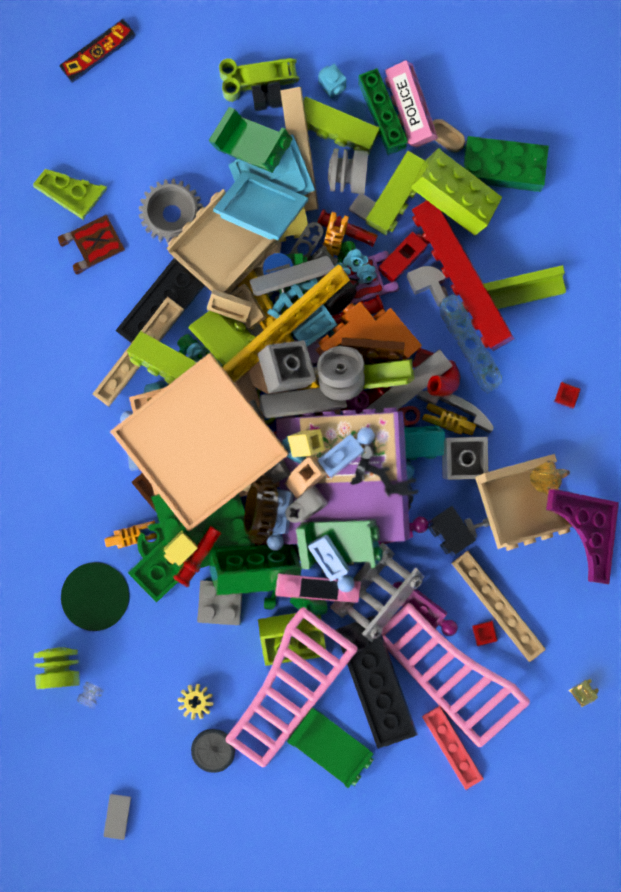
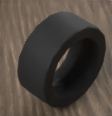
[324,281,357,315]

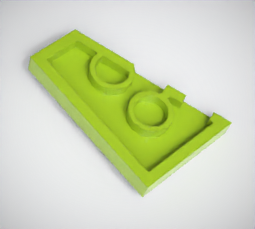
[33,169,107,220]

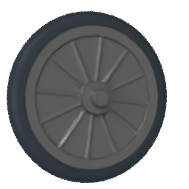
[191,729,235,773]

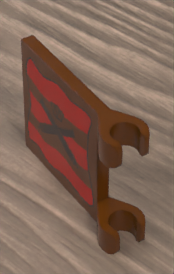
[58,215,125,275]

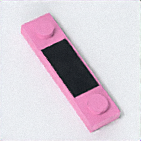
[275,574,361,603]

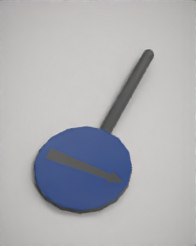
[263,253,293,310]

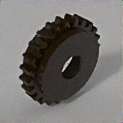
[244,476,278,544]

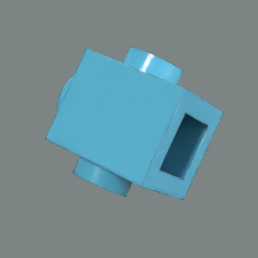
[318,64,347,99]

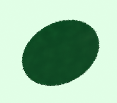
[61,562,129,631]

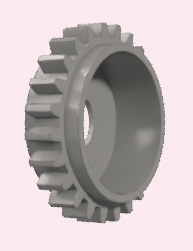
[138,179,203,244]

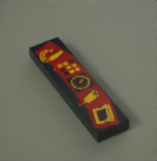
[59,19,136,83]

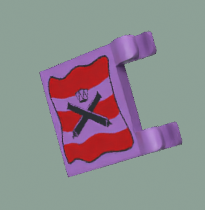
[347,251,399,304]

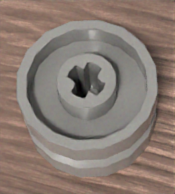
[317,346,365,401]

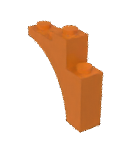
[315,302,422,360]

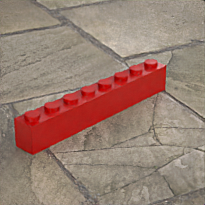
[412,200,515,351]

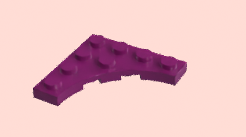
[546,489,619,584]

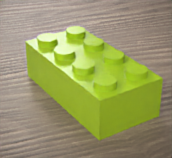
[410,148,502,236]

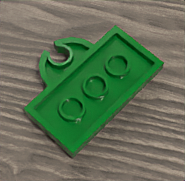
[127,523,178,603]

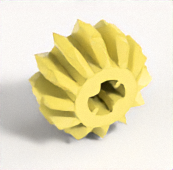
[178,684,214,720]

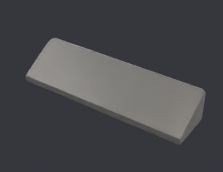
[250,256,335,296]
[260,388,347,418]

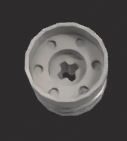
[328,148,368,194]

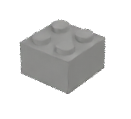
[258,340,316,393]
[442,437,488,480]
[197,580,243,625]

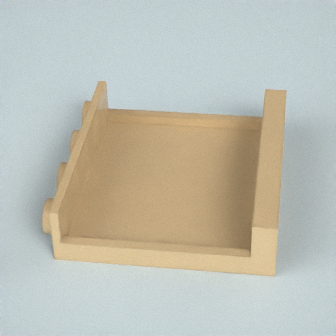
[166,189,279,295]
[475,454,573,551]

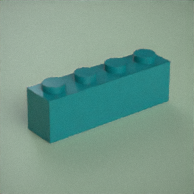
[404,426,445,460]

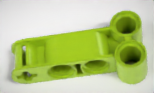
[219,58,300,102]

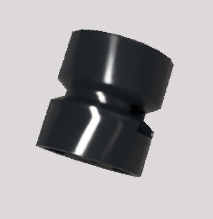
[251,81,283,112]

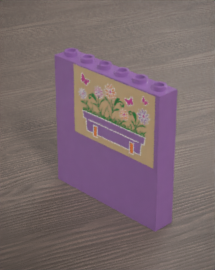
[276,408,410,544]

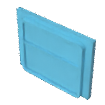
[228,134,315,196]
[213,170,308,240]

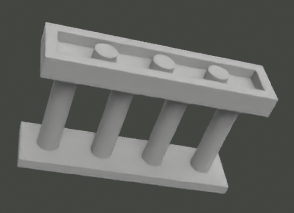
[330,543,425,642]

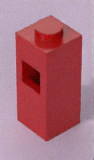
[378,231,427,282]

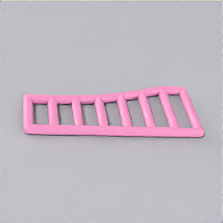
[381,603,530,747]
[226,608,358,767]

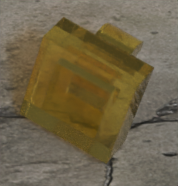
[569,679,599,707]

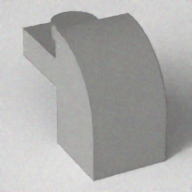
[407,266,448,307]

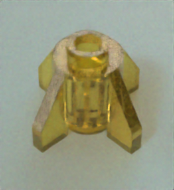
[530,460,570,495]

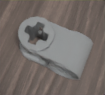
[286,486,328,523]

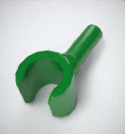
[264,590,277,610]

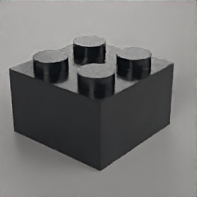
[428,506,476,556]

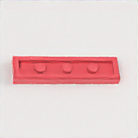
[422,706,483,790]

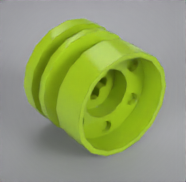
[33,647,80,689]

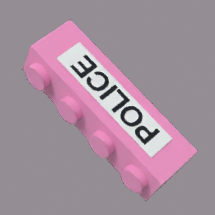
[385,60,438,148]

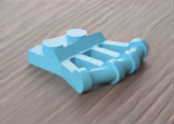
[267,278,337,347]

